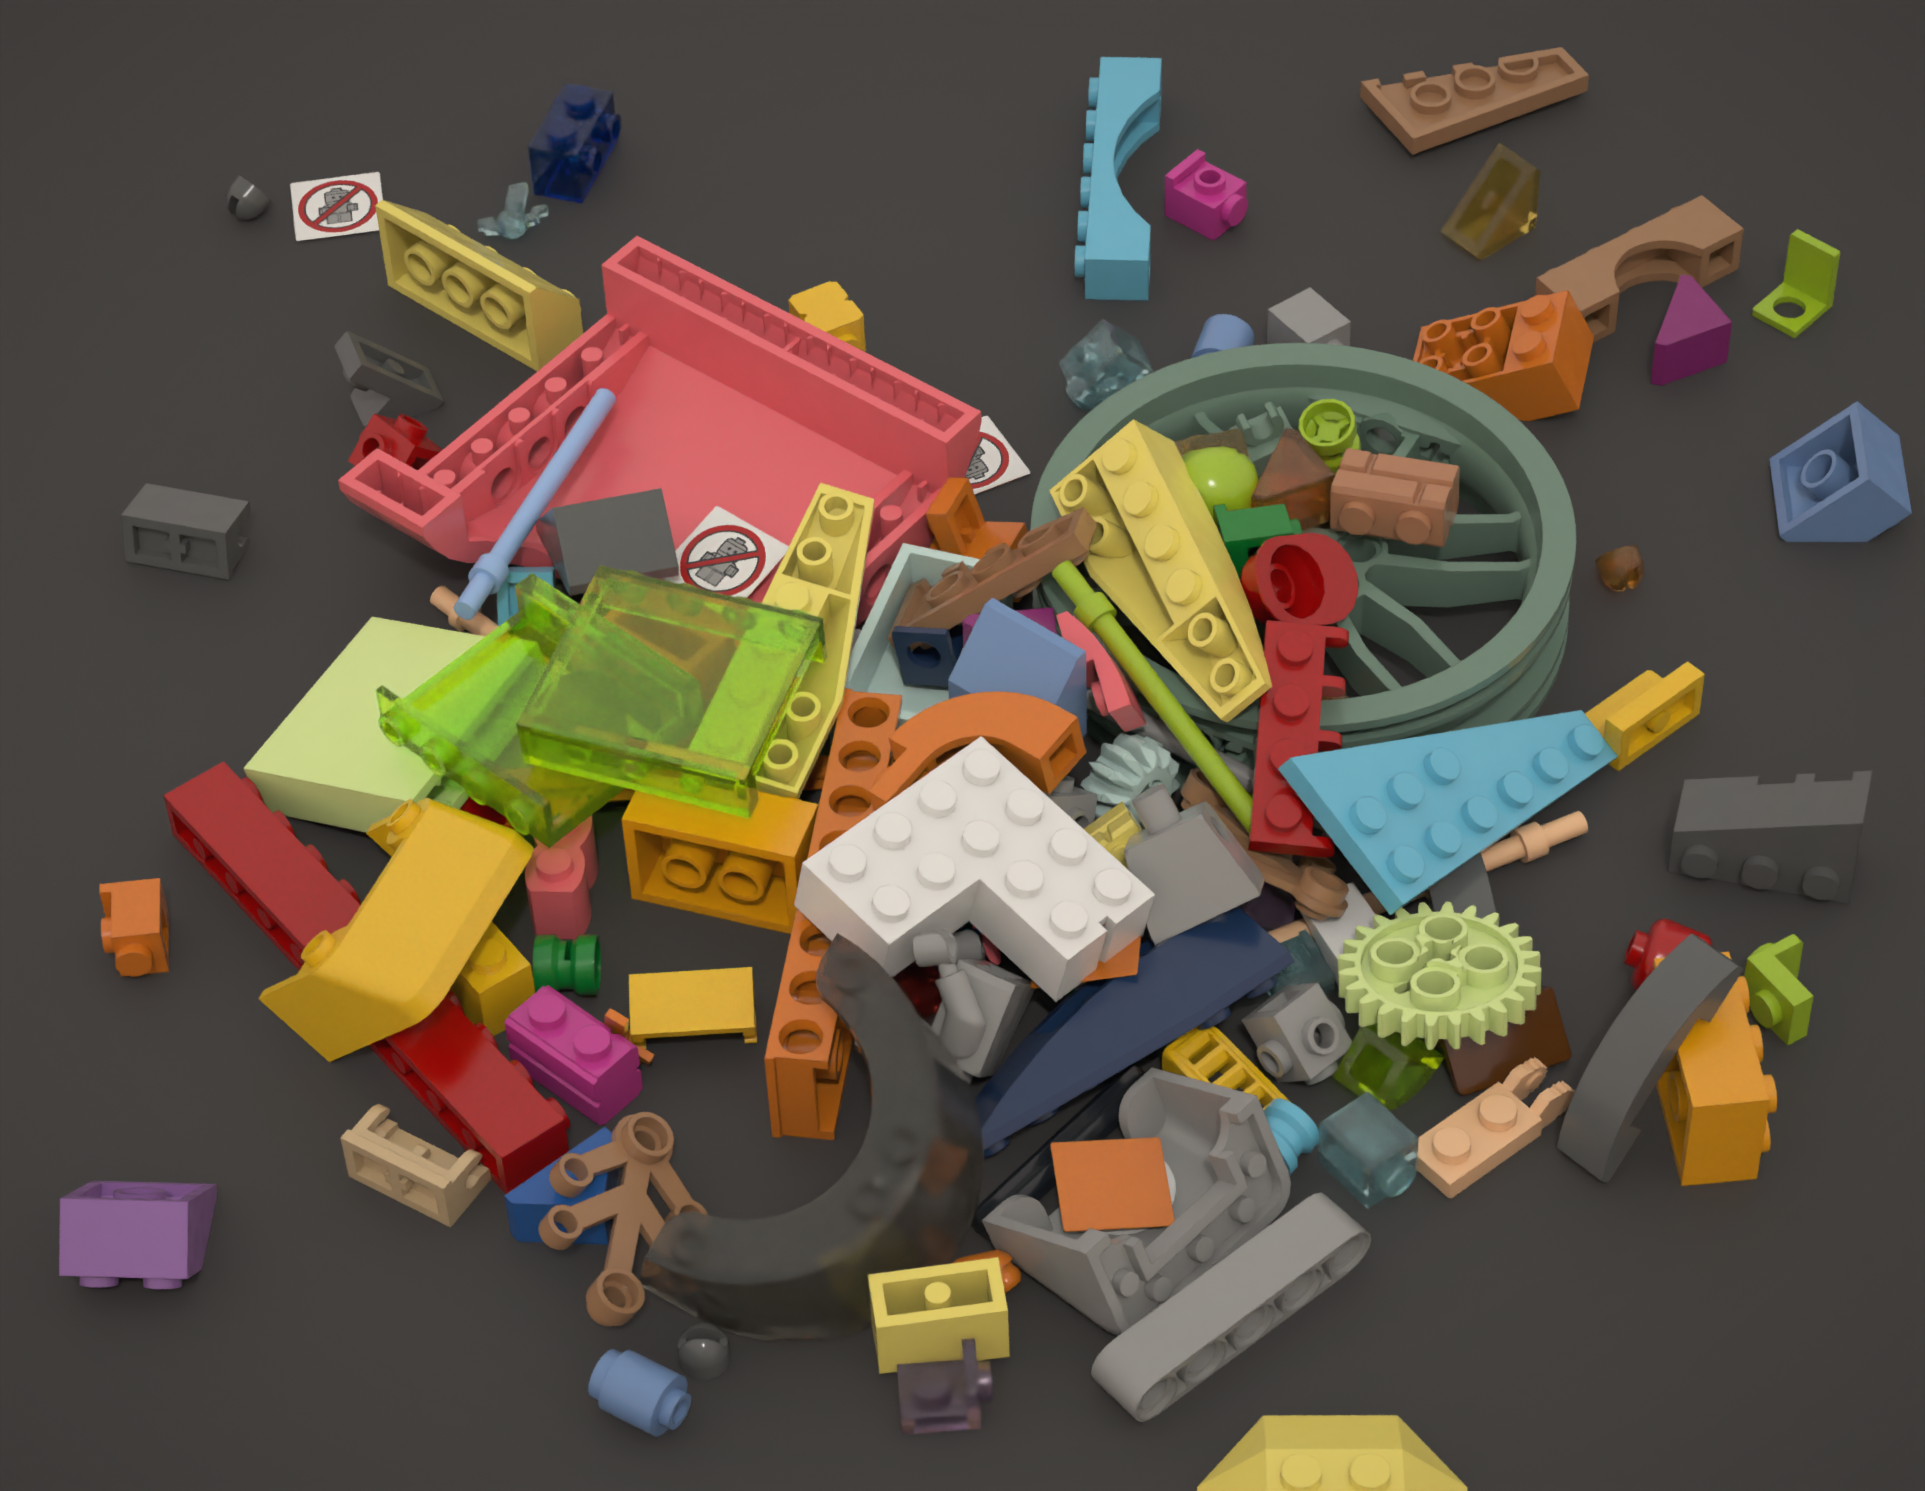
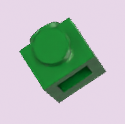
[1213,504,1302,579]

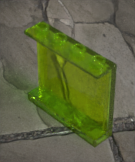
[516,565,827,819]
[376,573,704,848]

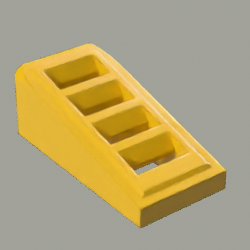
[1162,1026,1289,1111]

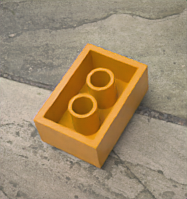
[622,767,818,934]
[1652,952,1777,1186]

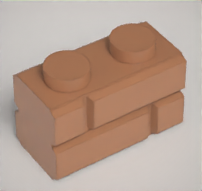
[1330,448,1460,548]

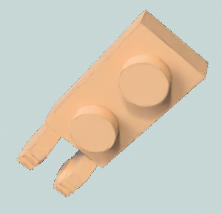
[1405,1057,1575,1199]

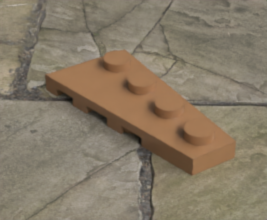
[1360,47,1589,155]
[887,507,1097,650]

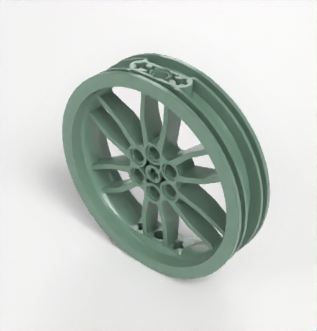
[1030,343,1576,797]

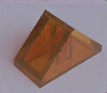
[1251,428,1335,530]

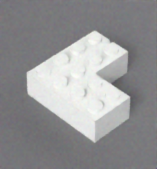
[794,736,1155,1002]

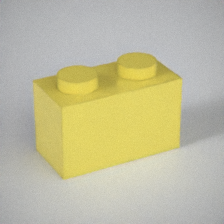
[868,1257,1010,1374]

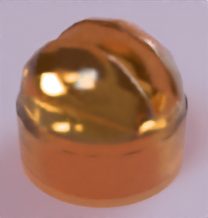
[1595,545,1645,591]

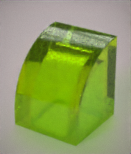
[1333,1024,1444,1111]

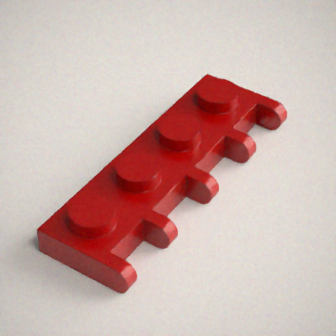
[1248,620,1349,858]

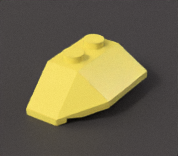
[1197,1415,1467,1491]

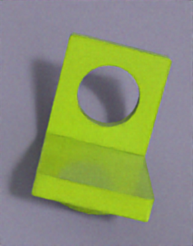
[1752,229,1840,338]

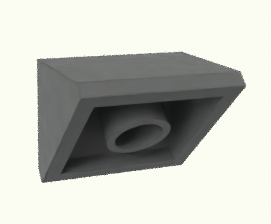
[536,488,679,596]

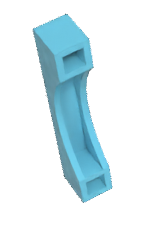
[1075,57,1162,301]

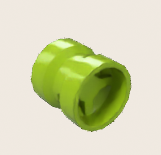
[1299,399,1361,477]

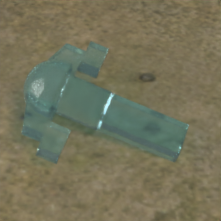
[477,182,549,239]

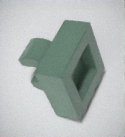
[1229,402,1304,476]

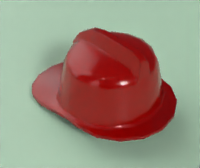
[1240,533,1358,626]

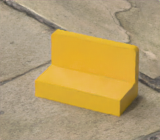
[1585,661,1705,771]

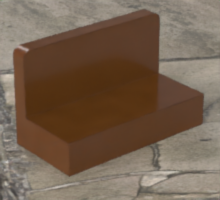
[1423,985,1572,1095]

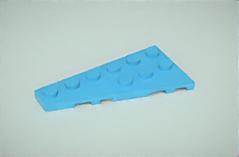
[1278,710,1618,916]

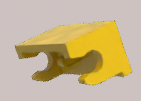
[629,967,757,1049]

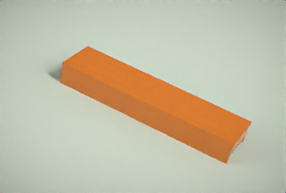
[764,688,903,1140]

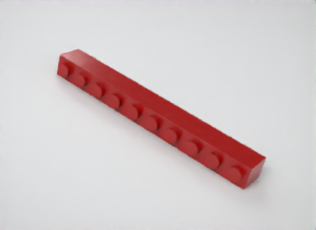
[163,761,570,1194]

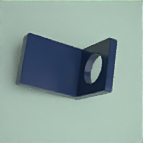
[891,625,963,686]

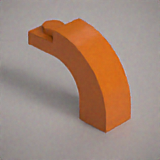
[868,691,1086,811]

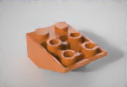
[1413,290,1594,421]

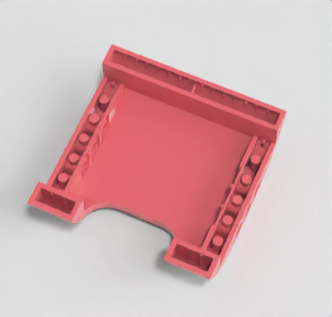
[338,236,982,707]

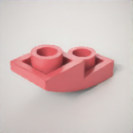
[1056,611,1147,732]

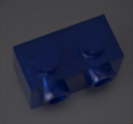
[528,83,621,204]

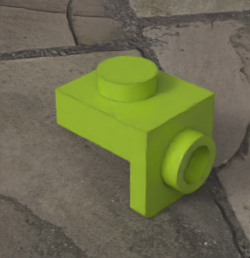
[1744,934,1814,1046]

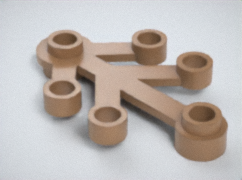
[1180,768,1349,921]
[538,1112,709,1327]

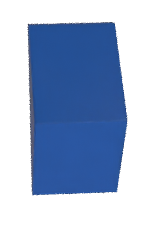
[504,1127,618,1245]

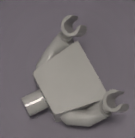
[913,930,1035,1106]

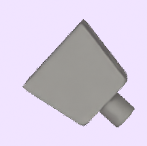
[1124,784,1265,945]

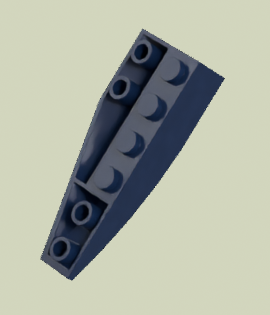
[944,906,1295,1159]

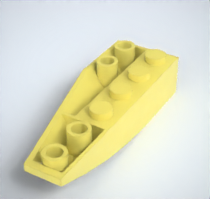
[1049,419,1272,723]
[686,483,875,799]

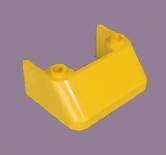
[258,798,534,1062]

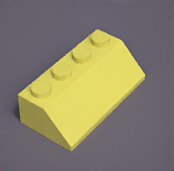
[375,200,583,371]

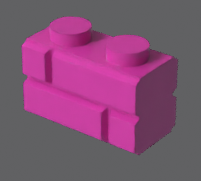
[504,985,643,1126]

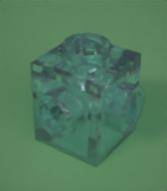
[1059,319,1154,410]

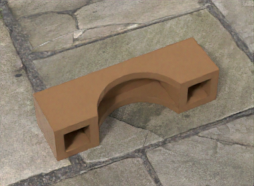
[1535,195,1744,343]

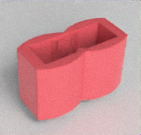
[525,800,599,939]

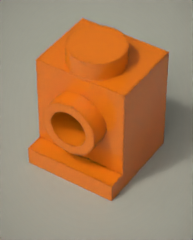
[99,878,170,977]

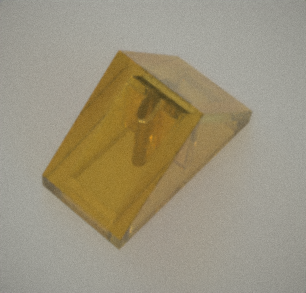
[1441,143,1541,260]

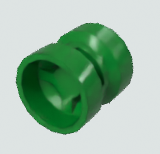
[533,934,601,995]

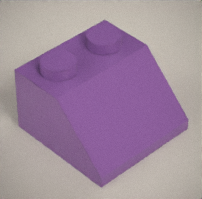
[59,1181,217,1289]

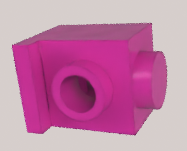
[1165,149,1248,241]

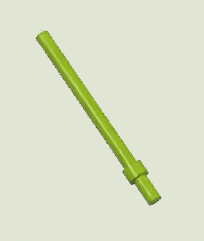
[1052,560,1252,833]

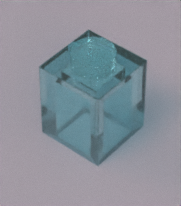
[1318,1091,1419,1209]

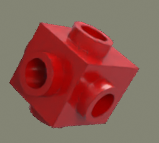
[348,414,443,470]

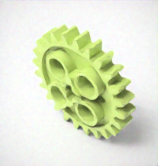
[1338,902,1542,1050]

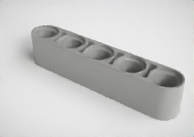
[1091,1193,1371,1422]

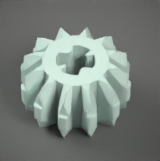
[1080,733,1180,830]

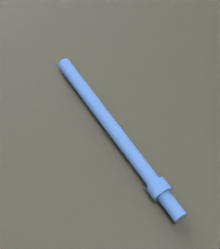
[454,388,616,620]

